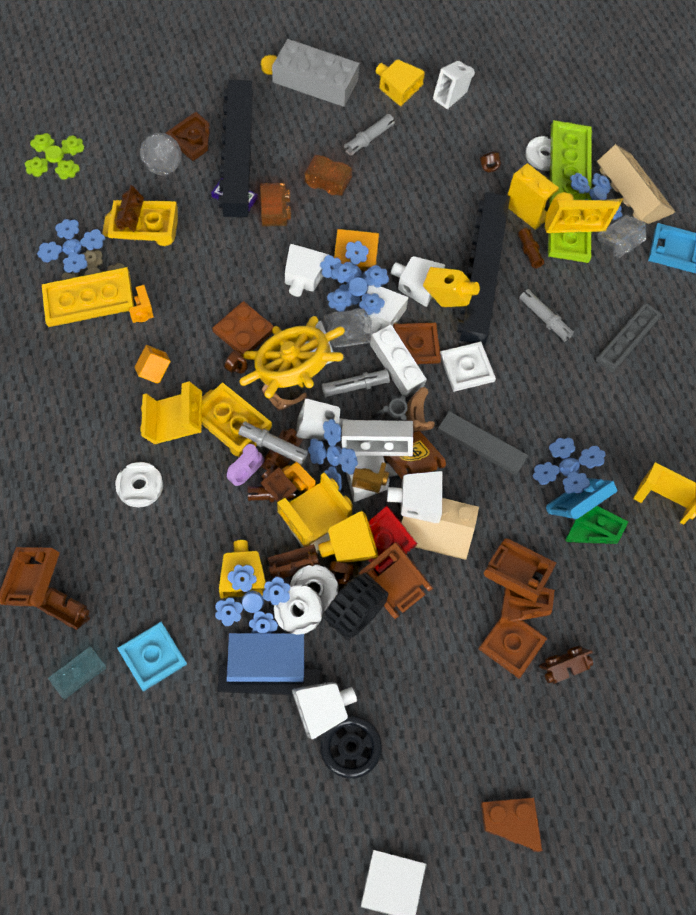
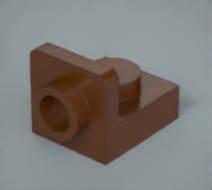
[261,467,297,502]

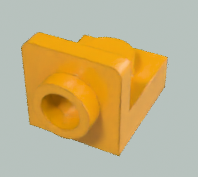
[129,285,154,323]
[281,462,315,492]

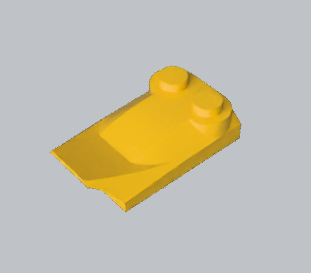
[545,192,623,233]
[102,200,178,246]
[202,382,272,457]

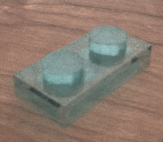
[48,646,106,700]

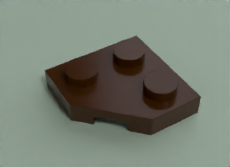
[165,112,210,161]

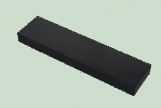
[217,665,320,695]

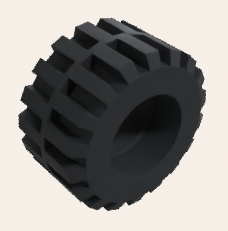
[324,573,388,640]

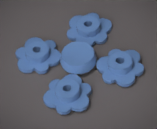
[570,173,622,220]
[37,219,105,273]
[320,241,384,305]
[327,262,389,315]
[308,419,358,491]
[533,438,606,494]
[215,564,290,634]

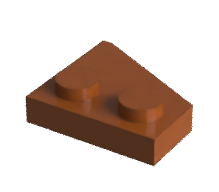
[500,587,555,623]
[481,798,542,852]

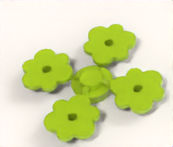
[25,133,84,179]

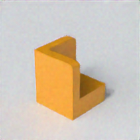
[135,345,171,383]

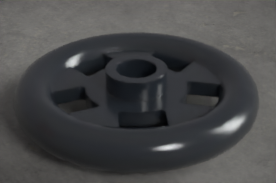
[320,715,382,779]

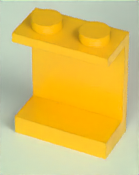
[507,163,559,230]
[140,381,202,444]
[633,462,696,525]
[277,472,353,547]

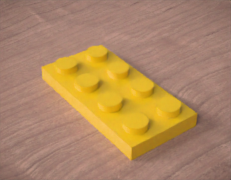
[42,267,134,327]

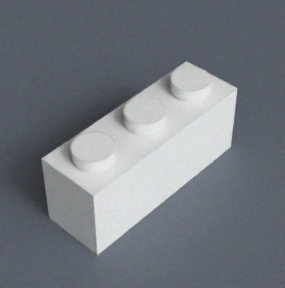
[370,324,426,397]
[342,420,413,456]

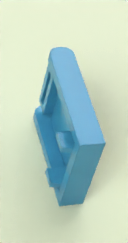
[648,223,696,273]
[546,478,618,519]

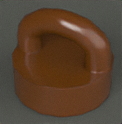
[479,151,501,172]
[224,350,248,374]
[329,561,354,585]

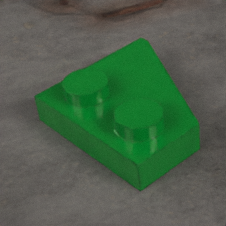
[565,506,628,544]

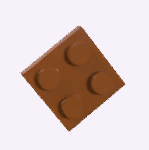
[212,301,274,357]

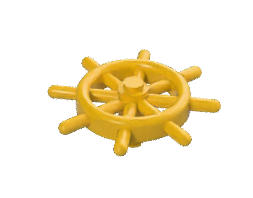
[239,316,345,398]

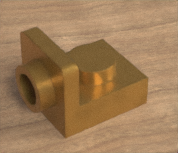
[352,462,389,493]

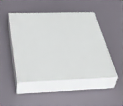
[440,342,496,392]
[361,850,426,915]

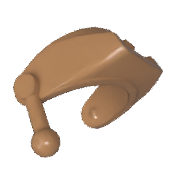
[261,368,307,411]
[406,387,435,432]

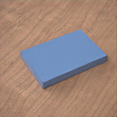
[227,633,304,682]

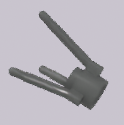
[372,395,407,421]

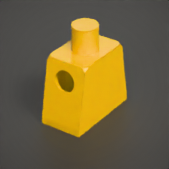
[376,60,425,106]
[423,267,480,307]
[318,511,379,563]
[219,540,266,598]

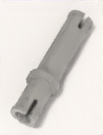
[344,114,395,155]
[519,289,574,342]
[322,369,390,398]
[238,421,308,465]

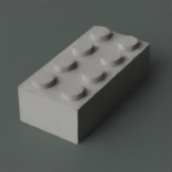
[272,39,360,107]

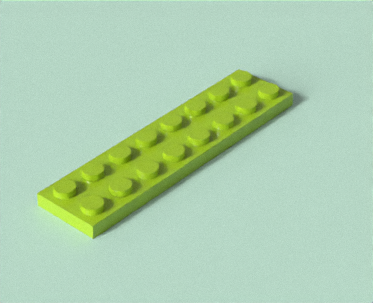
[548,120,592,263]

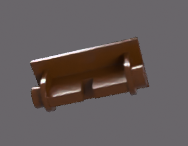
[115,185,144,232]
[260,428,303,470]
[268,544,321,578]
[37,587,90,630]
[538,646,593,684]

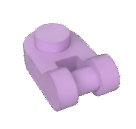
[227,444,265,486]

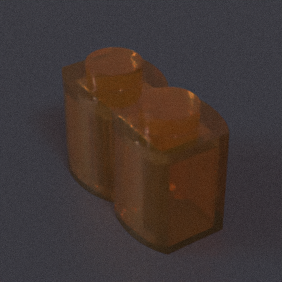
[305,155,352,196]
[260,183,291,226]

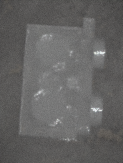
[597,215,646,259]
[324,309,372,348]

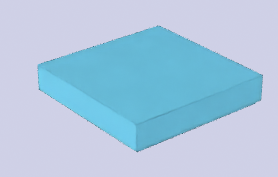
[118,622,187,691]

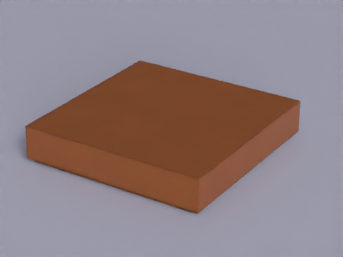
[393,323,441,364]
[479,619,547,679]

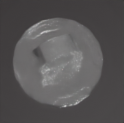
[140,133,182,175]

